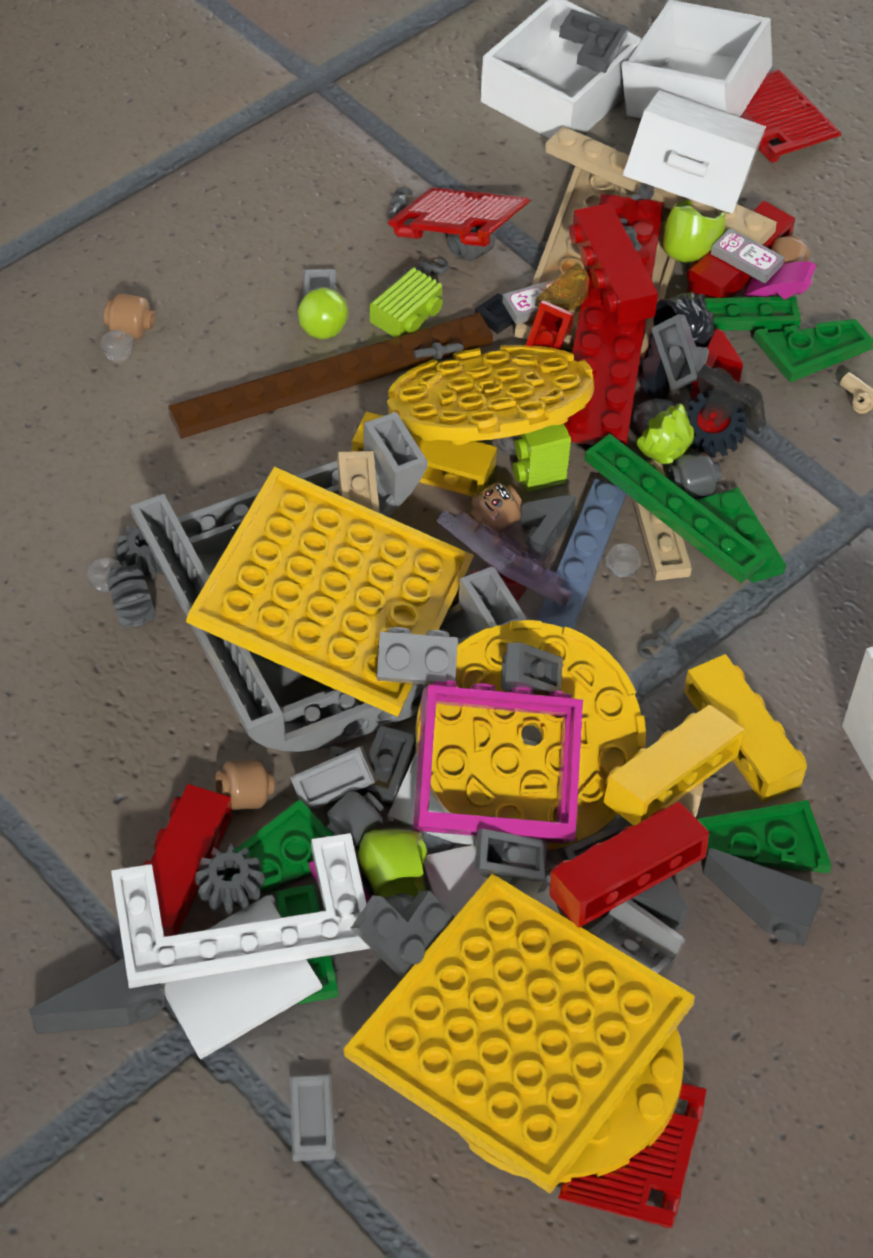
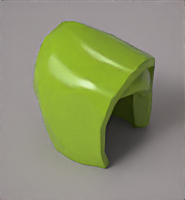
[663,200,726,263]
[358,829,427,899]

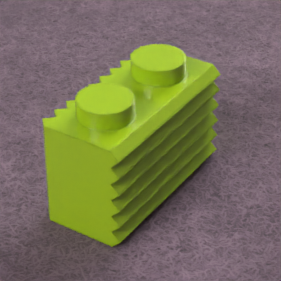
[370,267,443,338]
[513,424,571,492]

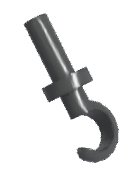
[630,183,655,200]
[388,187,413,218]
[620,218,642,251]
[402,258,449,276]
[413,342,464,360]
[638,617,684,660]

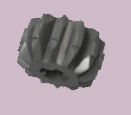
[116,525,164,582]
[106,564,156,629]
[195,843,265,915]

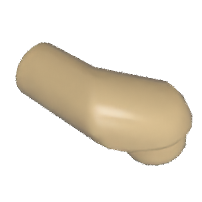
[840,372,873,414]

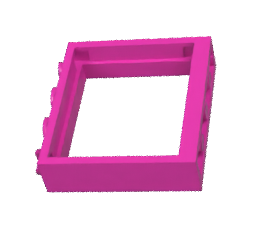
[413,680,583,844]

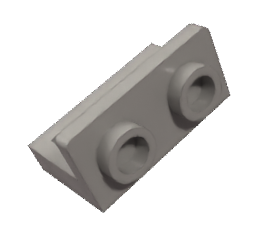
[376,627,458,685]
[588,900,685,976]

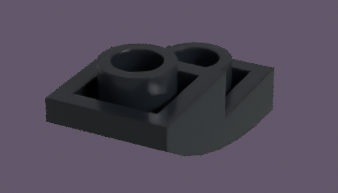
[639,333,670,399]

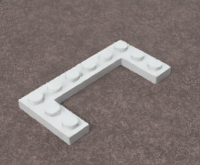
[111,833,370,988]

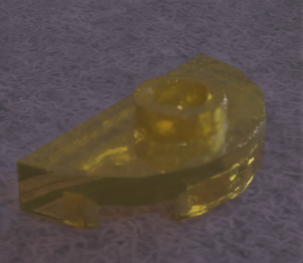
[535,263,589,311]

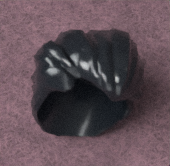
[653,292,714,348]

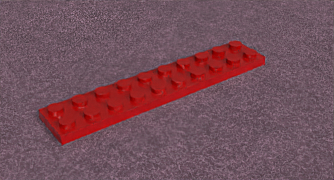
[564,194,664,446]

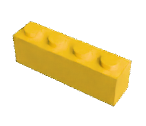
[352,411,497,497]
[684,654,807,804]
[604,704,745,826]

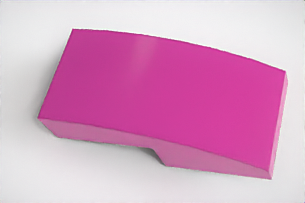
[744,261,816,300]

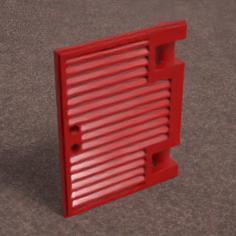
[740,69,842,163]
[388,187,530,247]
[559,1083,707,1228]

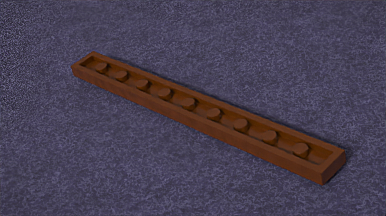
[168,312,493,439]

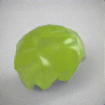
[637,404,694,464]

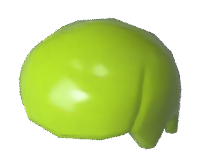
[297,287,349,339]

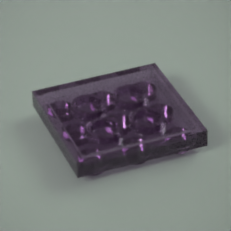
[436,509,573,606]

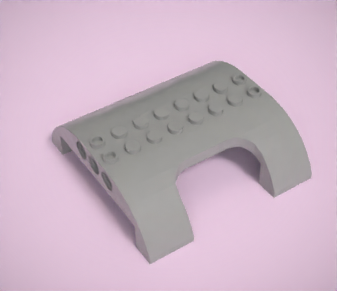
[130,412,527,752]

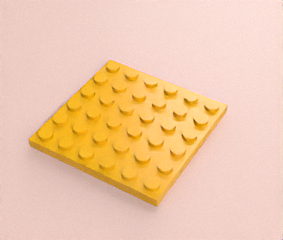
[186,467,474,717]
[343,874,695,1194]

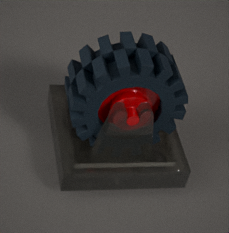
[686,364,766,458]

